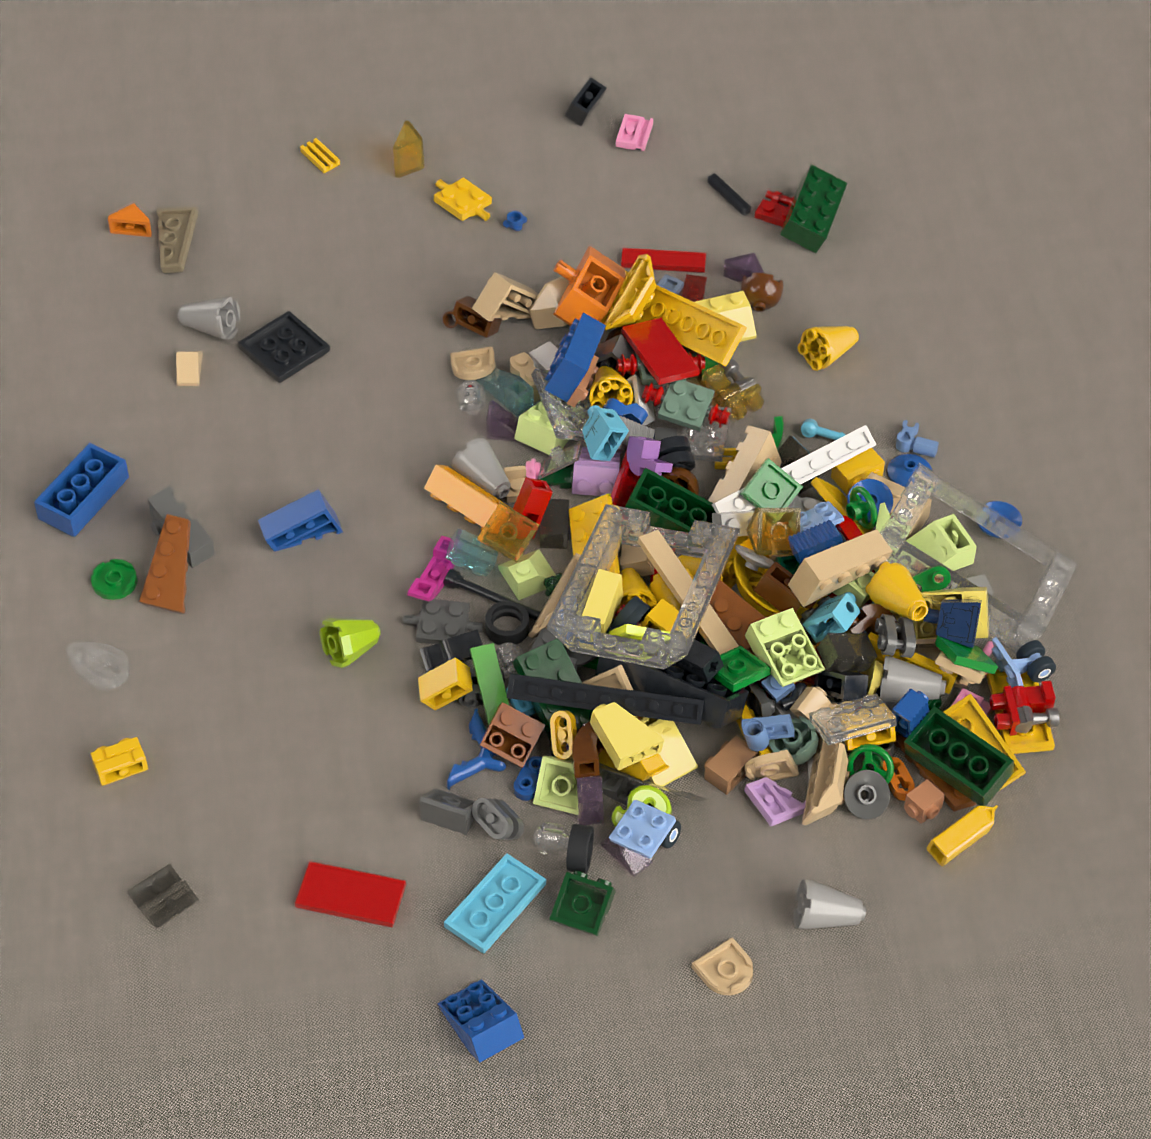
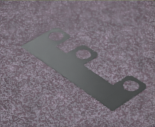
[572,757,707,802]

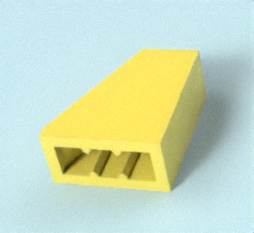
[581,569,623,635]
[590,702,664,770]

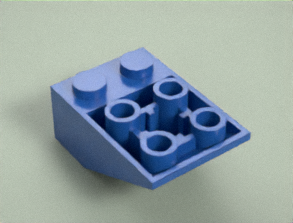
[437,979,525,1063]

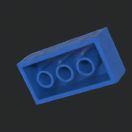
[544,313,606,402]
[34,442,129,537]

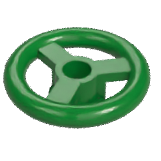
[846,486,878,530]
[847,744,894,784]

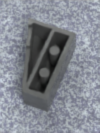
[148,485,215,568]

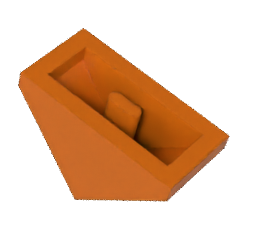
[108,203,152,237]

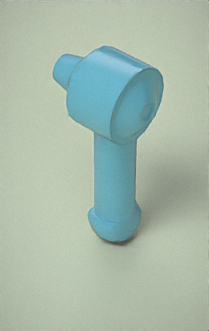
[801,419,846,441]

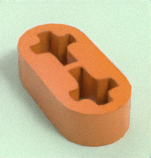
[882,757,915,801]

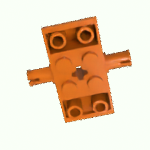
[553,246,625,326]

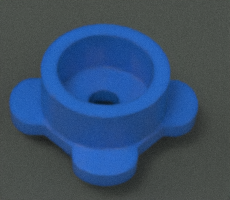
[503,211,527,231]

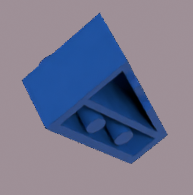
[258,489,344,552]

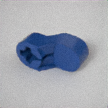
[603,398,648,425]

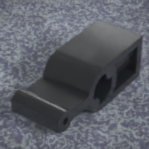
[419,629,483,672]
[660,633,724,682]

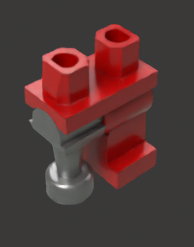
[989,681,1059,736]

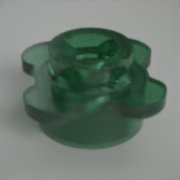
[543,573,563,597]

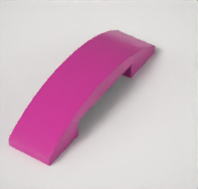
[407,536,463,601]

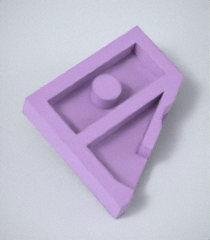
[744,777,806,826]

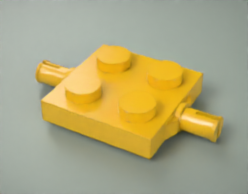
[434,177,492,221]

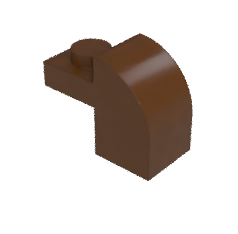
[841,604,898,640]

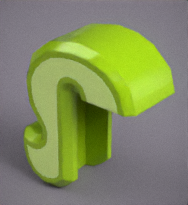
[612,785,672,827]

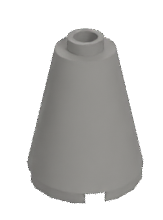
[178,297,240,340]
[451,438,511,499]
[880,656,946,703]
[793,879,866,930]

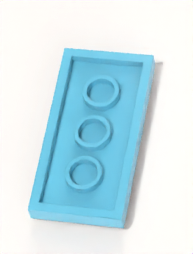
[444,853,546,954]

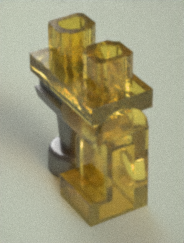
[701,359,764,420]

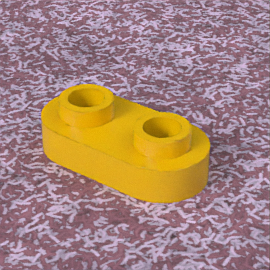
[550,710,577,760]

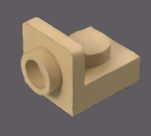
[503,466,526,503]

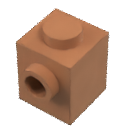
[904,779,945,824]

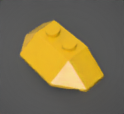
[601,254,656,330]

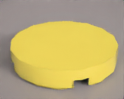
[861,659,884,707]

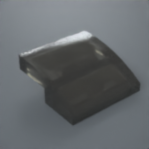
[128,864,199,929]

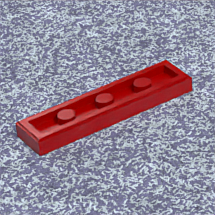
[621,248,706,273]

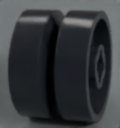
[658,436,696,473]

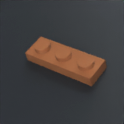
[567,355,599,408]

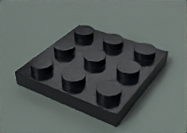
[238,311,330,384]

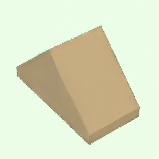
[176,351,202,386]

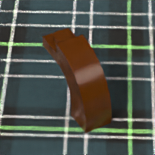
[572,716,641,779]

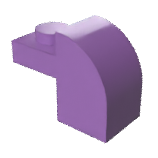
[627,436,673,476]

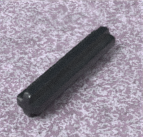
[708,173,752,216]

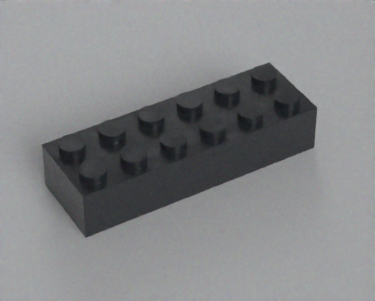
[595,642,749,728]

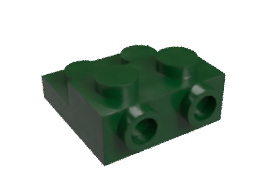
[549,870,616,937]

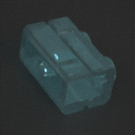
[445,528,500,577]

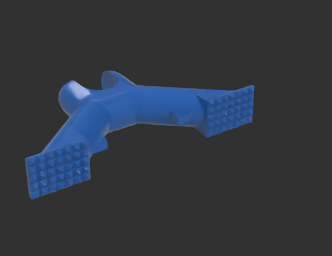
[447,708,506,790]

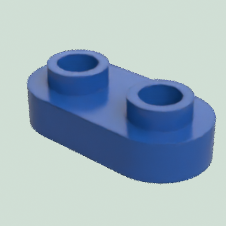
[514,756,542,801]

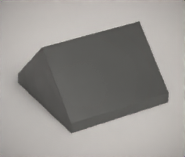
[420,788,475,835]

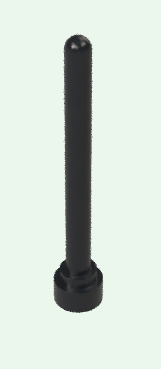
[444,569,541,620]

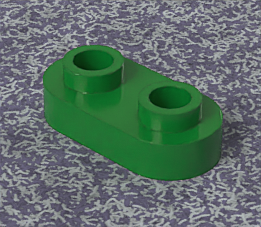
[912,565,951,592]

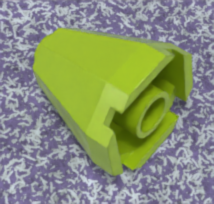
[319,618,381,668]

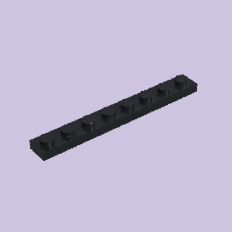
[507,673,704,725]

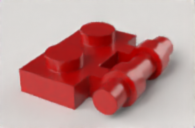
[755,190,795,227]

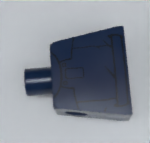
[924,599,982,648]

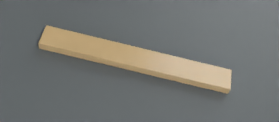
[637,530,739,655]

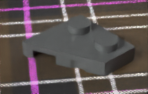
[747,681,775,743]

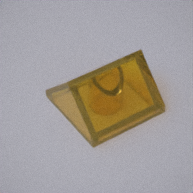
[393,120,425,178]
[477,502,539,563]
[746,508,801,555]

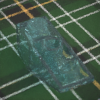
[476,368,534,417]

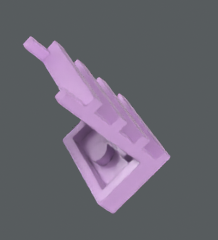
[572,446,620,496]

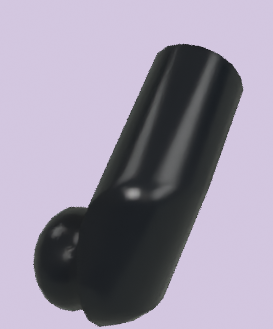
[779,682,807,712]

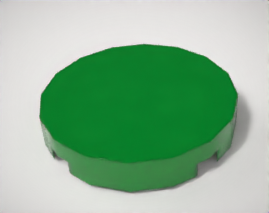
[91,559,138,600]

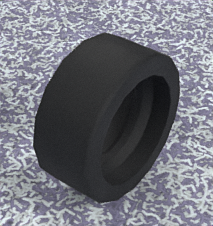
[485,601,529,646]
[566,824,594,874]

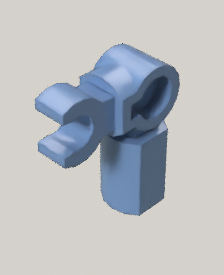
[896,420,939,458]

